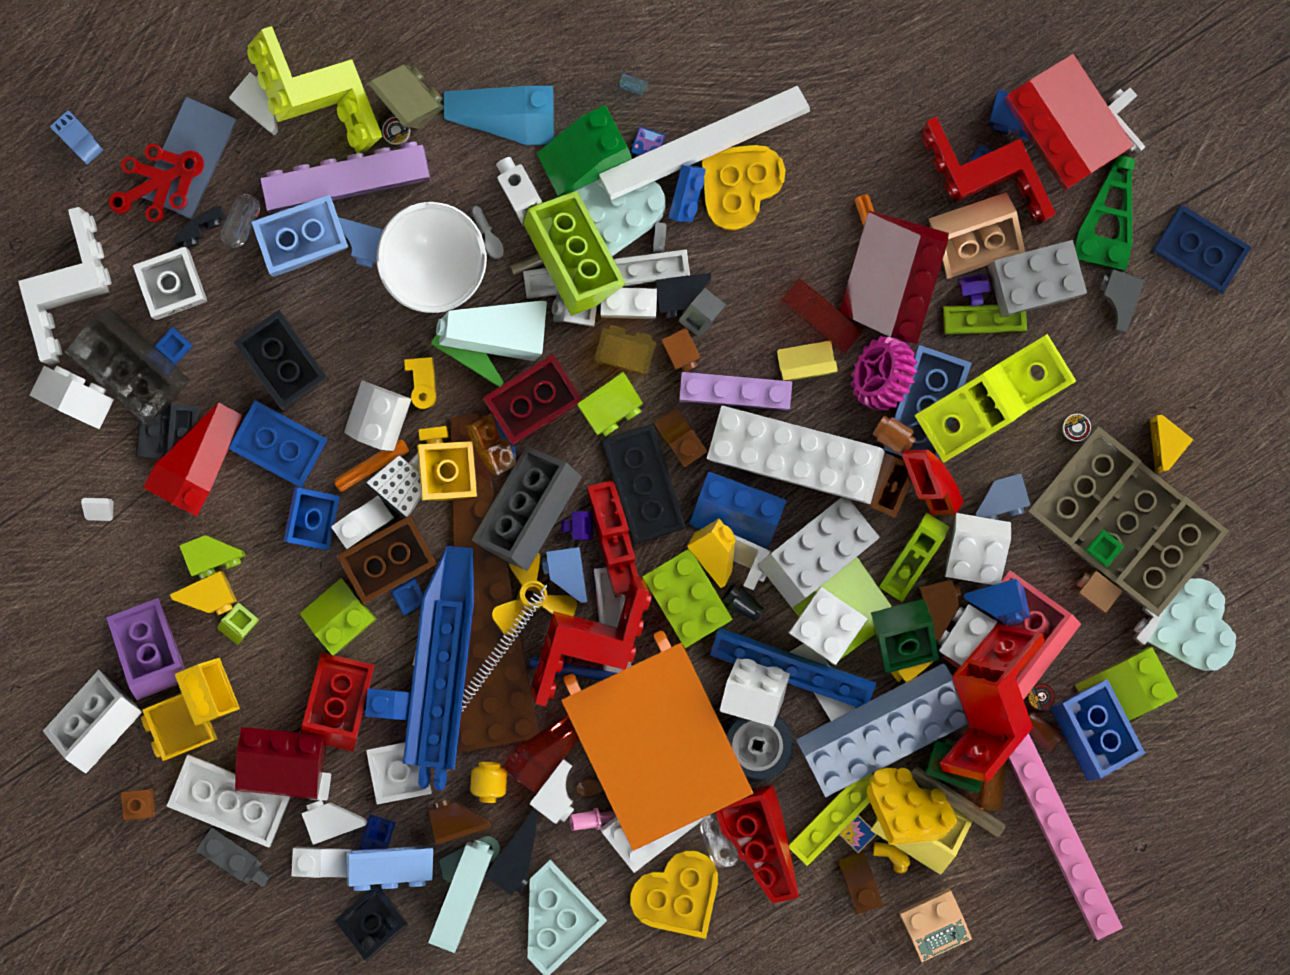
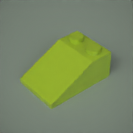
[577,372,643,437]
[1075,647,1178,721]

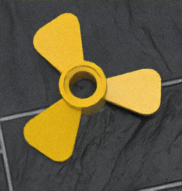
[492,553,577,636]

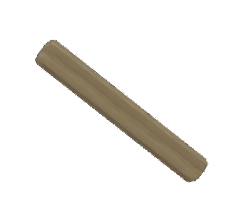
[911,766,1006,837]

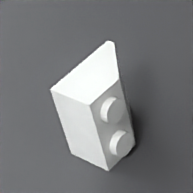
[344,381,411,451]

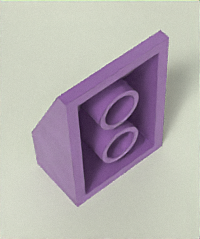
[106,598,185,700]

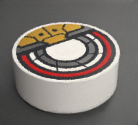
[382,117,410,146]
[1062,414,1091,442]

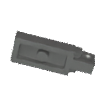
[196,827,271,887]

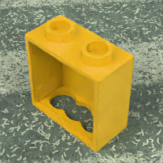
[175,658,240,726]
[141,694,217,761]

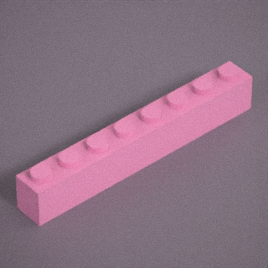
[1008,733,1123,940]

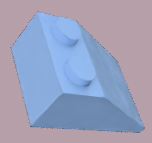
[252,195,348,277]

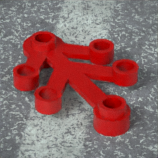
[108,144,205,223]

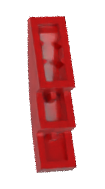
[587,480,639,598]

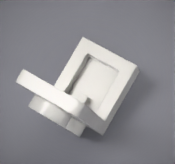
[1108,88,1145,153]
[733,535,771,590]

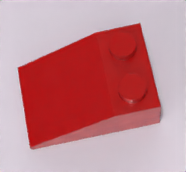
[301,652,375,752]

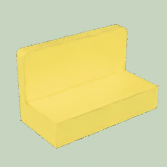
[777,341,838,381]

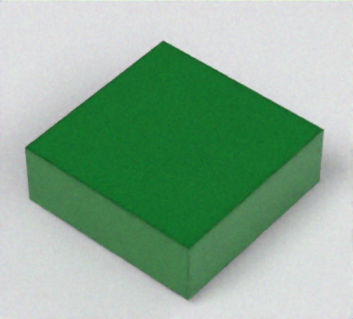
[1085,529,1125,568]

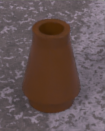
[1029,713,1065,753]

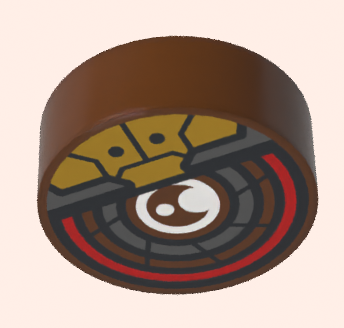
[1027,683,1056,710]

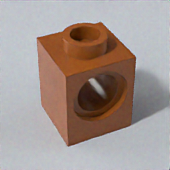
[661,328,701,372]
[121,788,156,820]

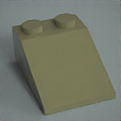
[368,65,444,129]

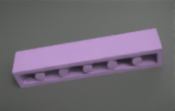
[260,142,431,214]

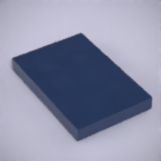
[1151,204,1251,295]

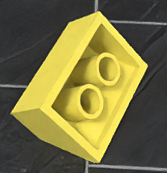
[871,787,973,875]

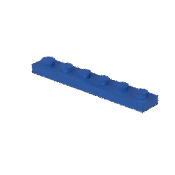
[710,628,876,708]

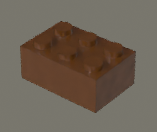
[337,516,438,605]

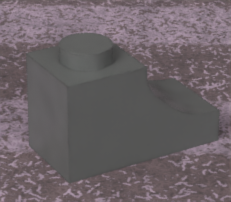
[1099,269,1144,334]

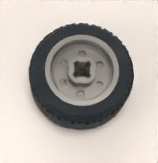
[724,716,794,782]

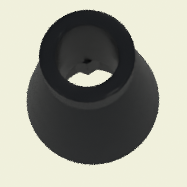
[721,584,764,621]

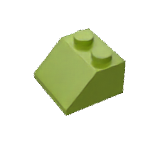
[299,578,377,655]

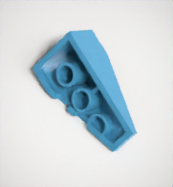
[444,86,554,146]

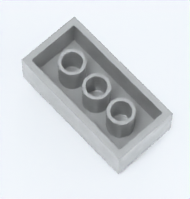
[758,497,880,608]

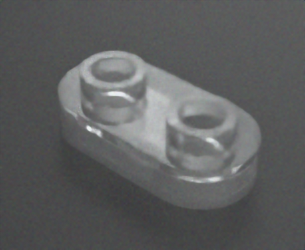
[221,193,261,248]
[701,813,739,868]

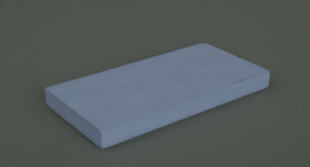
[142,97,237,220]

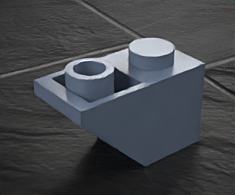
[973,474,1030,520]

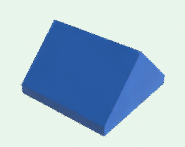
[284,487,340,550]

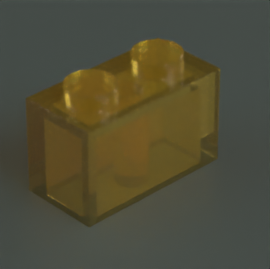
[594,325,656,376]

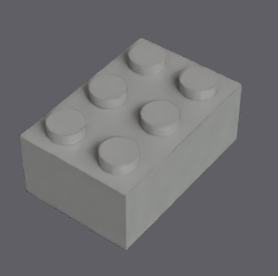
[987,240,1087,318]

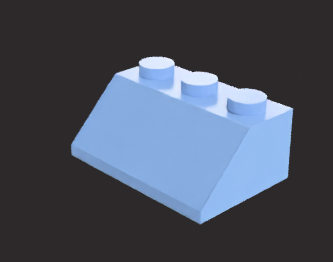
[345,845,433,891]

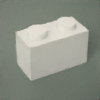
[601,288,657,319]

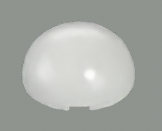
[376,202,487,313]

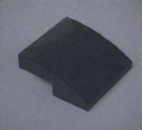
[136,402,198,459]

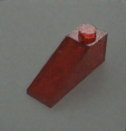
[781,278,862,353]
[502,715,579,794]

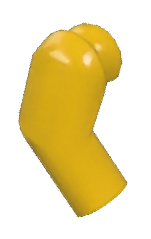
[873,842,910,874]

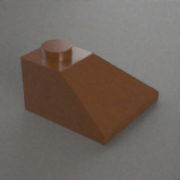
[428,799,493,845]

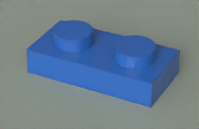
[669,165,706,222]

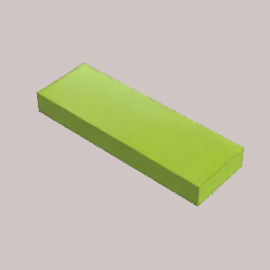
[943,305,1027,335]

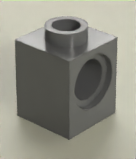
[679,288,726,338]

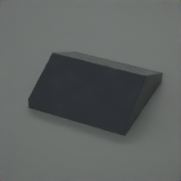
[335,884,409,962]

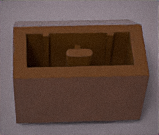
[858,453,912,518]

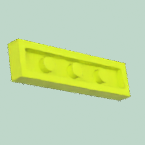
[789,774,873,866]

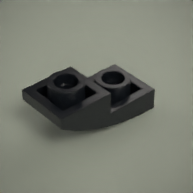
[173,205,227,248]

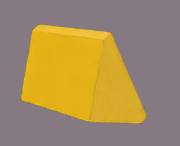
[1149,415,1193,473]
[417,441,477,501]

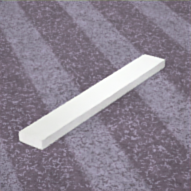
[599,86,810,200]

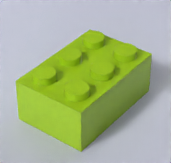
[643,549,733,648]

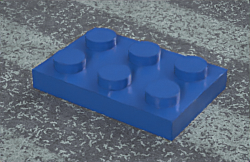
[228,401,328,488]

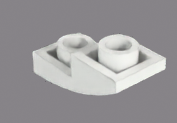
[1133,607,1163,645]

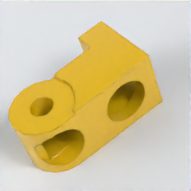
[404,357,436,409]

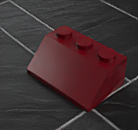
[235,727,327,800]

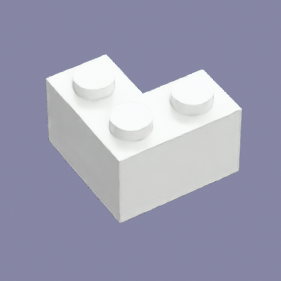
[30,366,114,429]

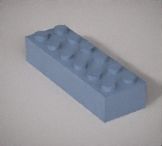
[796,663,969,797]

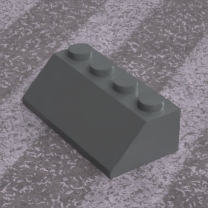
[472,446,582,571]

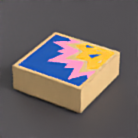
[839,815,877,853]

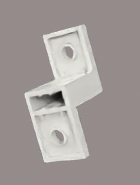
[18,207,111,365]

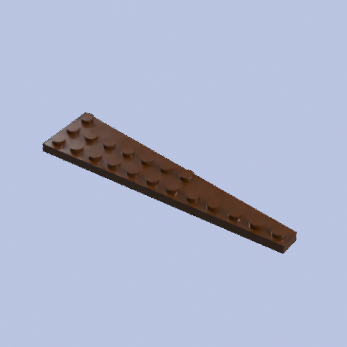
[451,413,540,753]

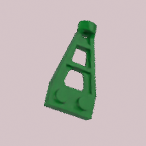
[1074,156,1136,272]

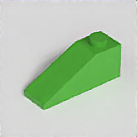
[431,334,504,387]

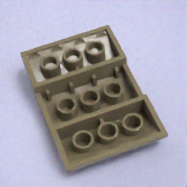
[1028,426,1229,617]

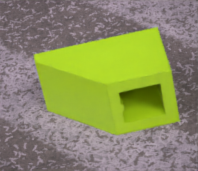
[180,535,246,580]

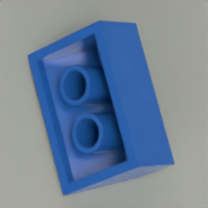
[689,472,786,550]
[1050,679,1145,781]

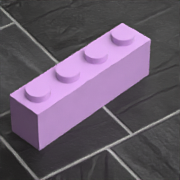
[679,372,792,411]

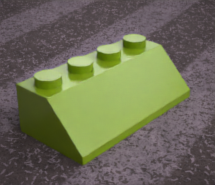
[523,191,626,316]

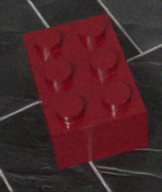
[483,354,582,447]

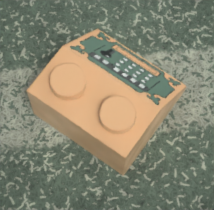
[898,889,972,962]

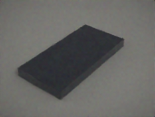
[601,424,686,545]

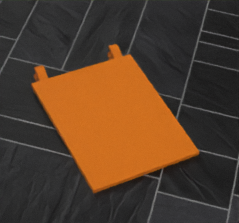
[561,631,754,851]

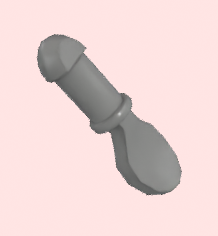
[470,205,504,259]

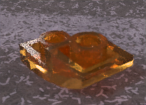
[466,414,517,476]

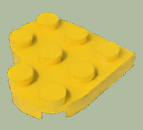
[702,145,786,231]
[867,768,957,845]
[630,850,718,939]

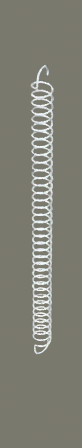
[461,585,547,712]

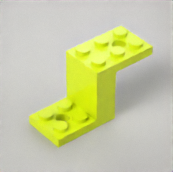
[247,26,382,154]
[914,334,1076,463]

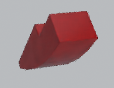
[902,450,964,515]

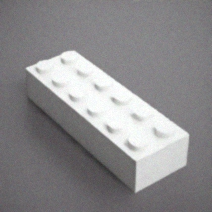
[707,406,885,504]

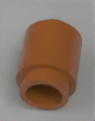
[873,416,916,455]

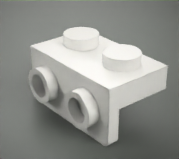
[937,604,997,665]

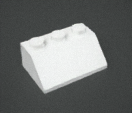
[43,670,142,773]

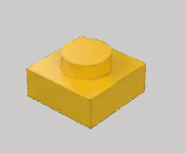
[419,426,449,444]

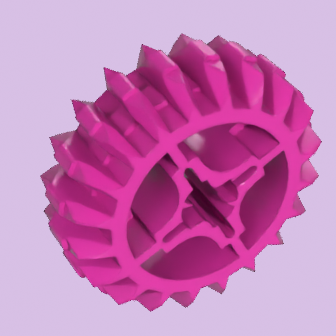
[850,336,918,411]

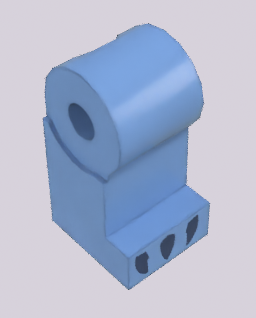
[50,110,104,165]

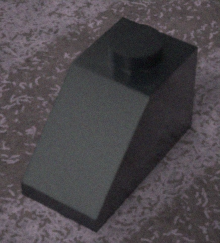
[656,273,711,319]

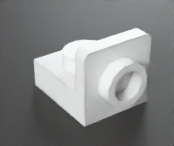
[552,294,597,326]

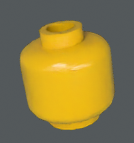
[470,762,507,803]

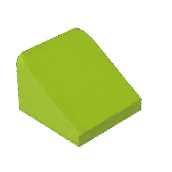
[217,602,259,645]

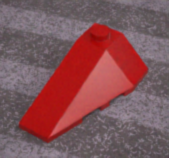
[142,402,243,516]
[715,784,799,904]

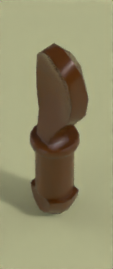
[575,780,604,798]

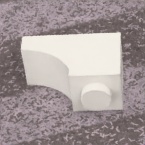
[331,496,394,549]
[530,759,574,824]
[292,846,352,878]

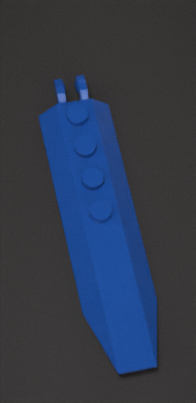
[403,546,474,791]

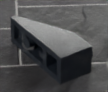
[485,808,539,895]

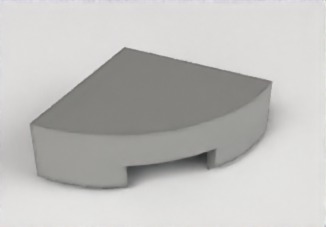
[653,222,667,253]

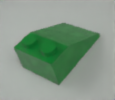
[536,105,632,197]

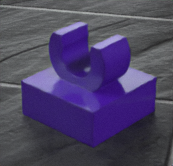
[958,274,990,306]
[561,511,593,540]

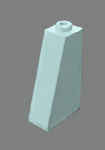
[436,301,547,361]
[428,840,494,953]

